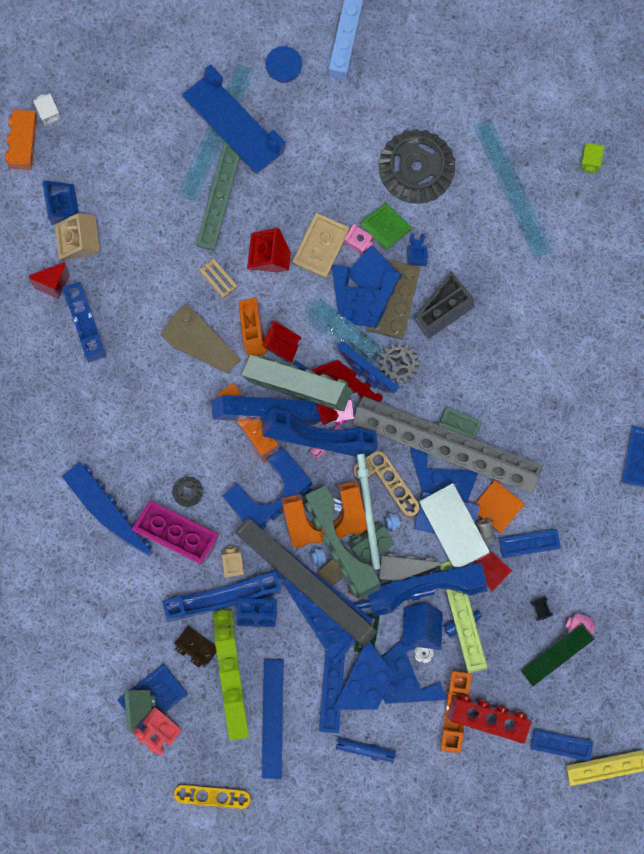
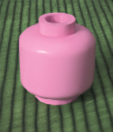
[565,613,596,635]

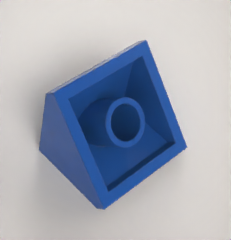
[42,181,79,225]
[402,603,443,650]

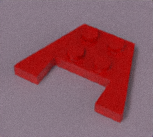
[311,360,383,425]

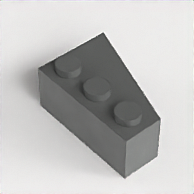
[416,271,474,339]

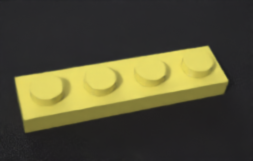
[566,750,644,786]

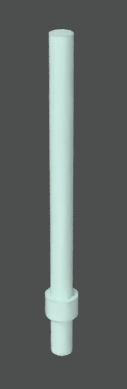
[357,454,381,570]

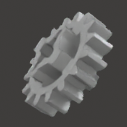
[378,342,420,385]

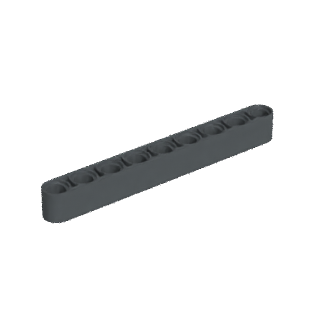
[235,518,378,647]

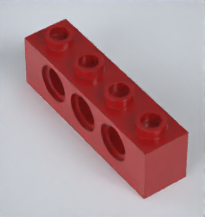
[447,694,532,744]

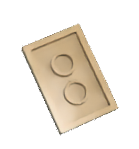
[292,213,350,279]

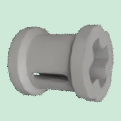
[476,518,496,543]

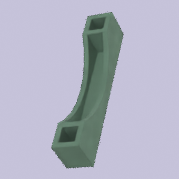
[303,485,381,600]

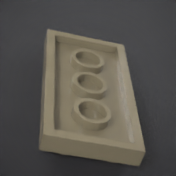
[366,259,421,340]

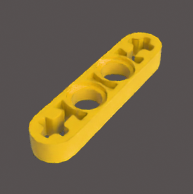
[174,785,251,809]

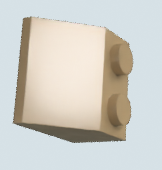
[55,213,100,260]

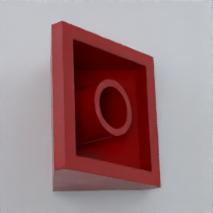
[29,262,70,299]

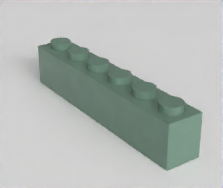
[241,355,353,412]

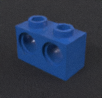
[236,598,277,627]

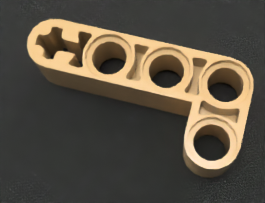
[354,451,419,519]

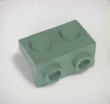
[439,407,482,439]
[347,521,395,564]

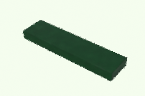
[521,624,595,686]

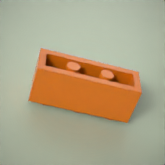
[5,110,37,170]

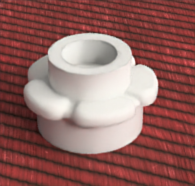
[414,647,434,663]

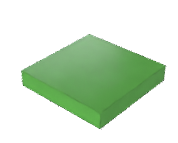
[360,203,412,250]

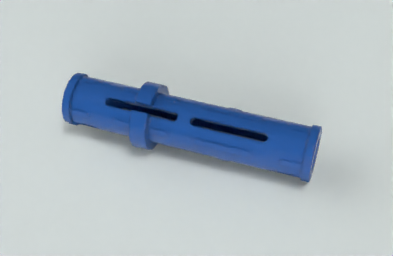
[336,737,396,763]

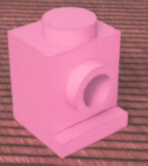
[344,224,374,255]

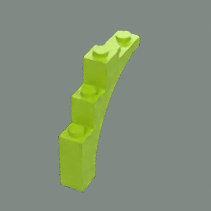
[213,609,249,741]

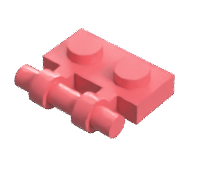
[134,707,182,755]

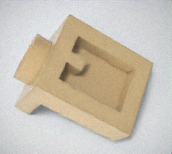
[221,546,244,577]

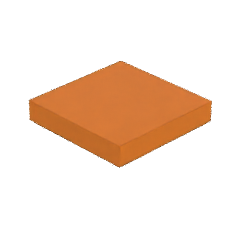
[475,480,525,534]

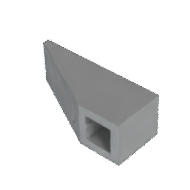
[379,553,440,583]

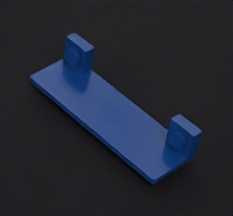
[182,64,286,173]

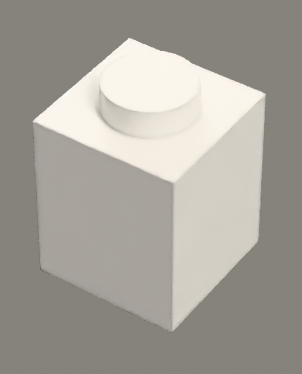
[33,94,61,126]

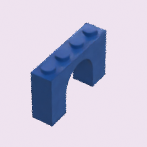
[223,447,312,530]

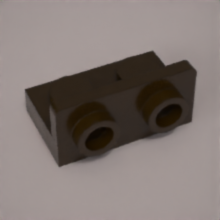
[173,626,217,668]

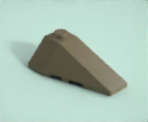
[160,304,241,374]

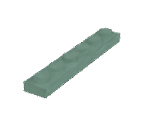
[196,141,240,251]

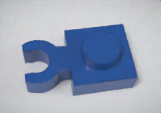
[407,233,428,266]

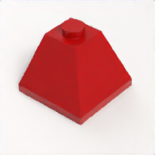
[247,228,291,272]

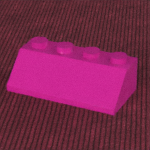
[132,501,219,565]

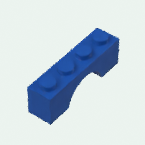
[62,282,106,363]

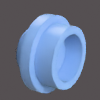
[384,513,400,532]
[310,548,326,567]

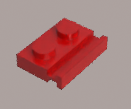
[262,321,302,363]
[465,550,512,592]

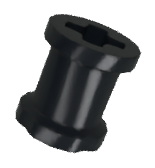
[531,597,554,621]

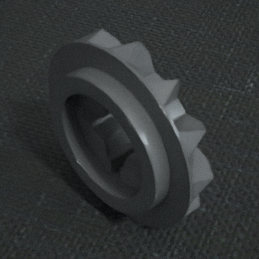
[172,476,203,507]

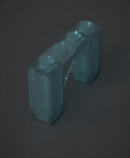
[309,299,381,365]

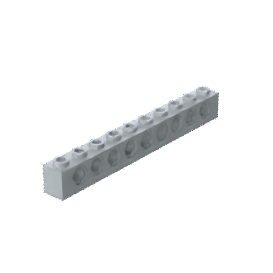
[353,396,543,494]

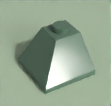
[124,690,156,734]

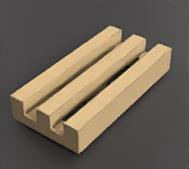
[199,258,237,299]

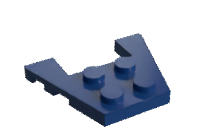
[332,265,402,328]
[410,448,478,502]
[382,641,447,704]

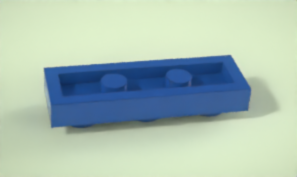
[499,529,561,558]
[531,730,593,761]

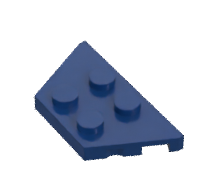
[337,342,400,393]
[334,642,394,711]

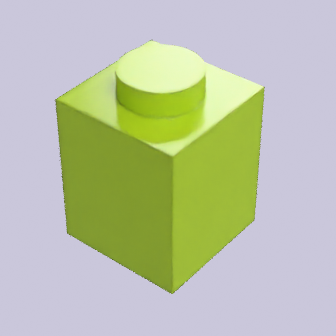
[580,143,604,174]

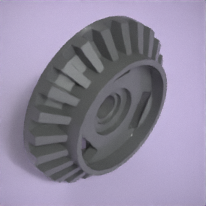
[379,129,455,204]

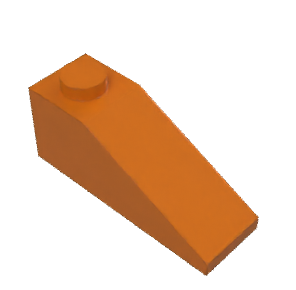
[238,297,267,357]

